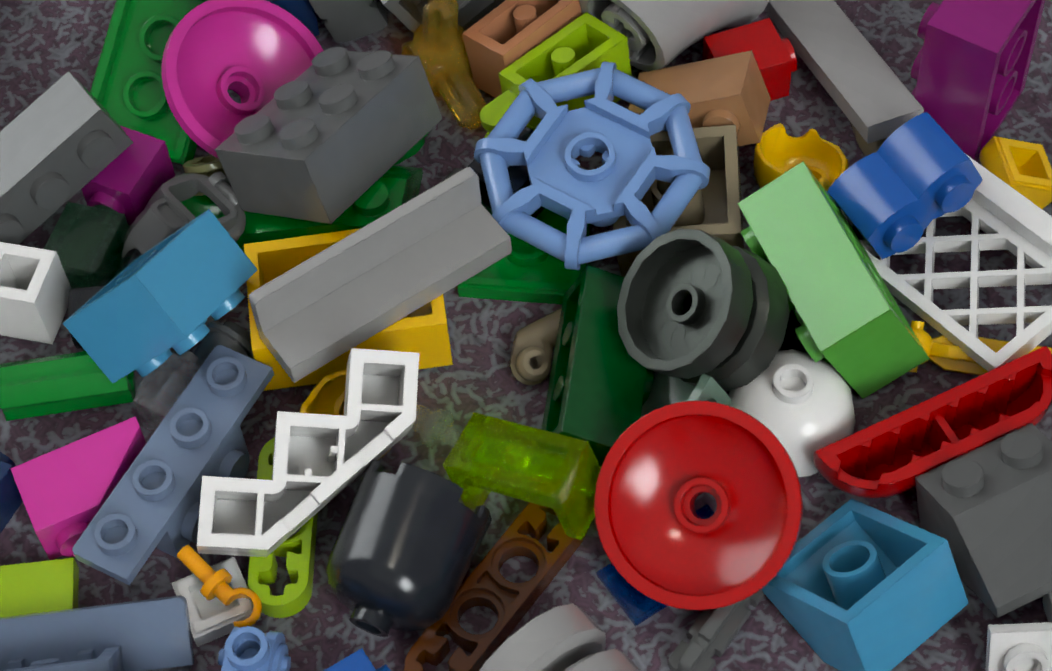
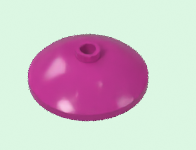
[162,0,323,159]

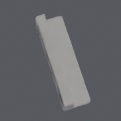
[249,167,512,383]

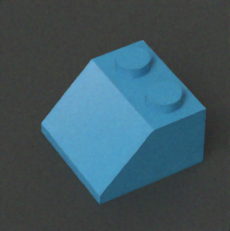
[761,498,969,671]

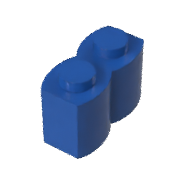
[827,112,983,259]

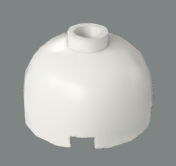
[728,350,855,477]

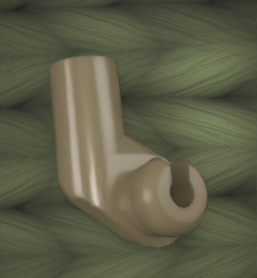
[509,308,562,385]

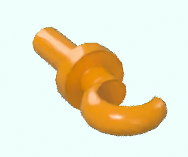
[177,545,262,627]

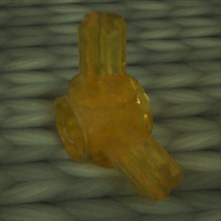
[401,0,487,130]

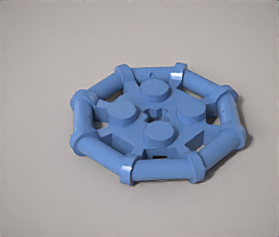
[474,61,710,270]

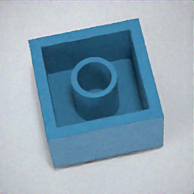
[63,209,258,384]

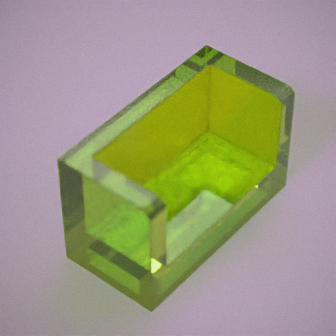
[443,412,601,540]

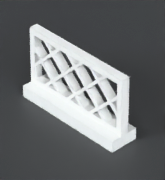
[841,154,1052,372]

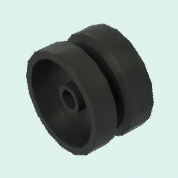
[617,228,789,392]

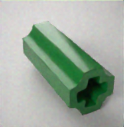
[0,351,135,421]

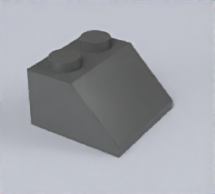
[915,423,1052,618]

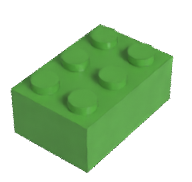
[737,162,930,399]

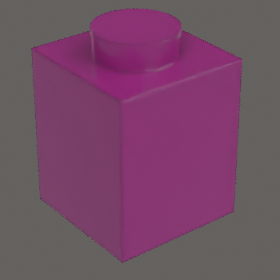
[81,125,175,225]

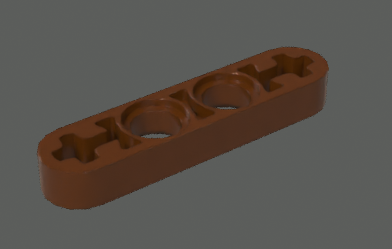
[404,486,588,671]

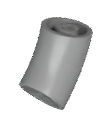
[579,0,769,72]

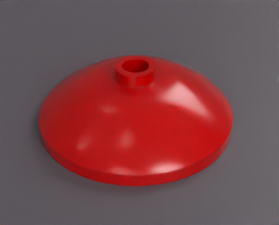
[594,401,803,610]

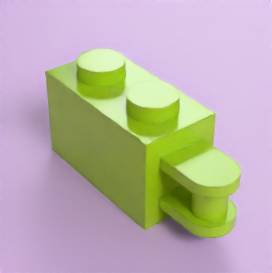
[480,12,632,138]

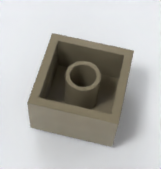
[613,125,744,277]

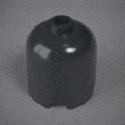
[326,460,492,637]

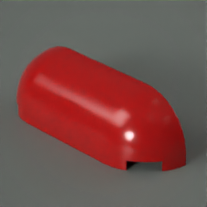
[814,346,1052,498]

